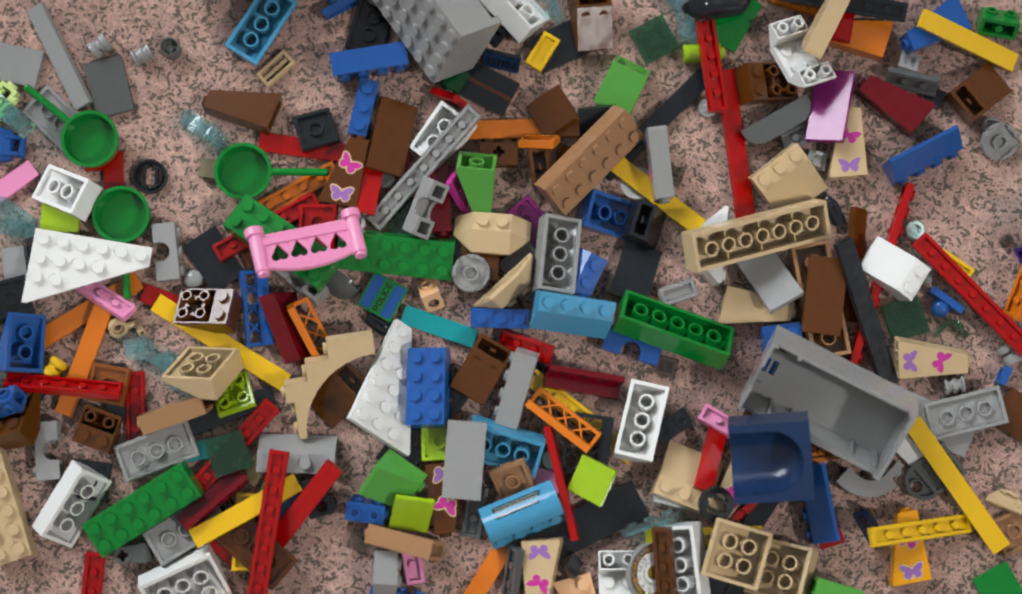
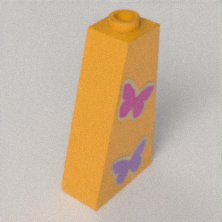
[889,506,932,587]

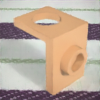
[415,278,445,313]

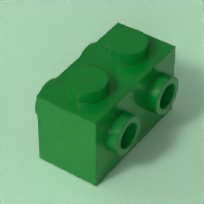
[976,7,1021,41]

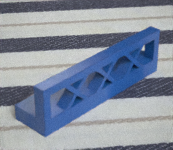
[239,270,274,348]

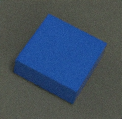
[994,366,1013,387]

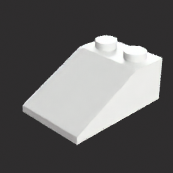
[409,100,478,169]
[31,164,103,222]
[861,236,931,301]

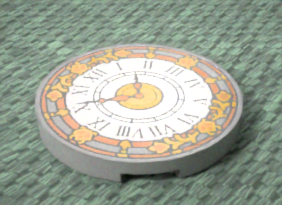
[626,542,657,594]

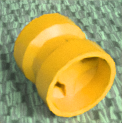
[43,355,68,376]

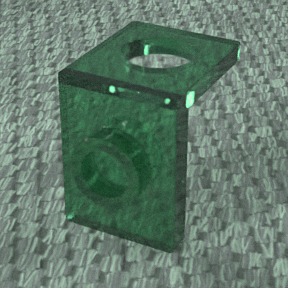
[932,317,970,339]

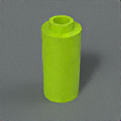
[682,43,725,64]

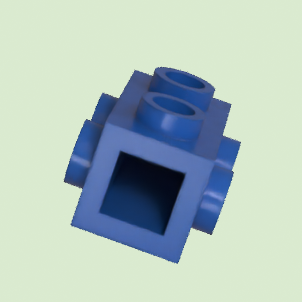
[0,385,28,418]
[345,494,391,525]

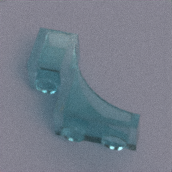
[665,0,696,44]
[0,93,37,139]
[123,336,181,391]

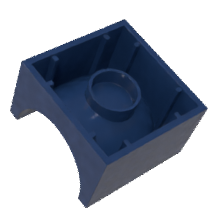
[728,411,815,505]

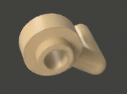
[107,318,146,338]

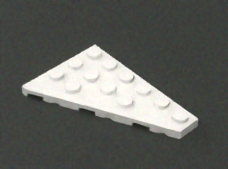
[21,228,153,304]
[346,319,412,457]

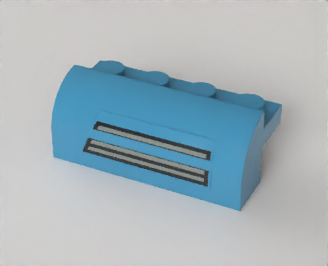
[478,480,565,549]

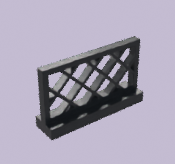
[557,412,615,488]

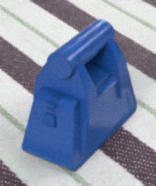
[0,127,27,164]

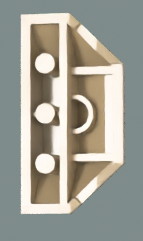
[453,211,531,256]
[473,253,535,309]

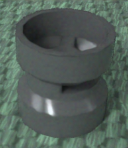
[160,37,182,60]

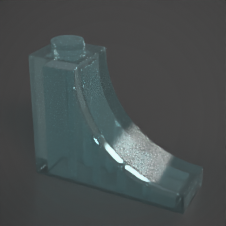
[178,108,228,153]

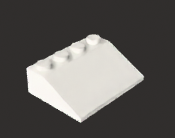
[138,543,233,594]

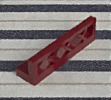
[543,364,625,400]
[176,466,249,533]

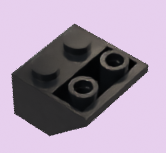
[621,198,666,250]

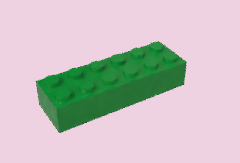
[223,194,342,294]
[338,229,456,281]
[613,289,735,370]
[81,459,205,558]

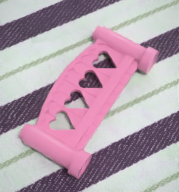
[244,207,367,278]

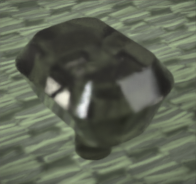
[998,234,1014,248]

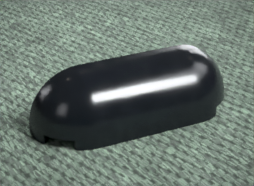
[681,0,751,22]

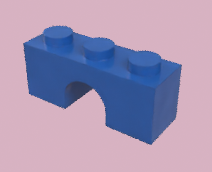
[348,77,380,140]
[471,308,529,329]
[601,324,662,367]

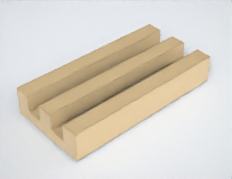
[256,49,297,89]

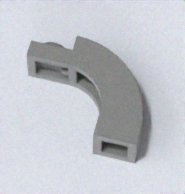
[833,460,904,497]

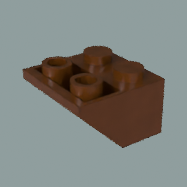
[72,404,123,454]

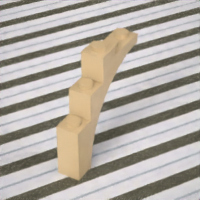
[280,330,375,439]

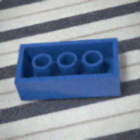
[329,41,410,83]
[406,347,451,429]

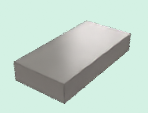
[656,278,699,305]

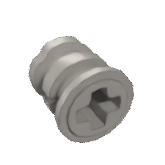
[130,44,155,67]
[942,374,966,395]

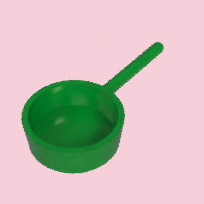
[24,84,120,168]
[214,143,330,200]
[92,186,151,300]

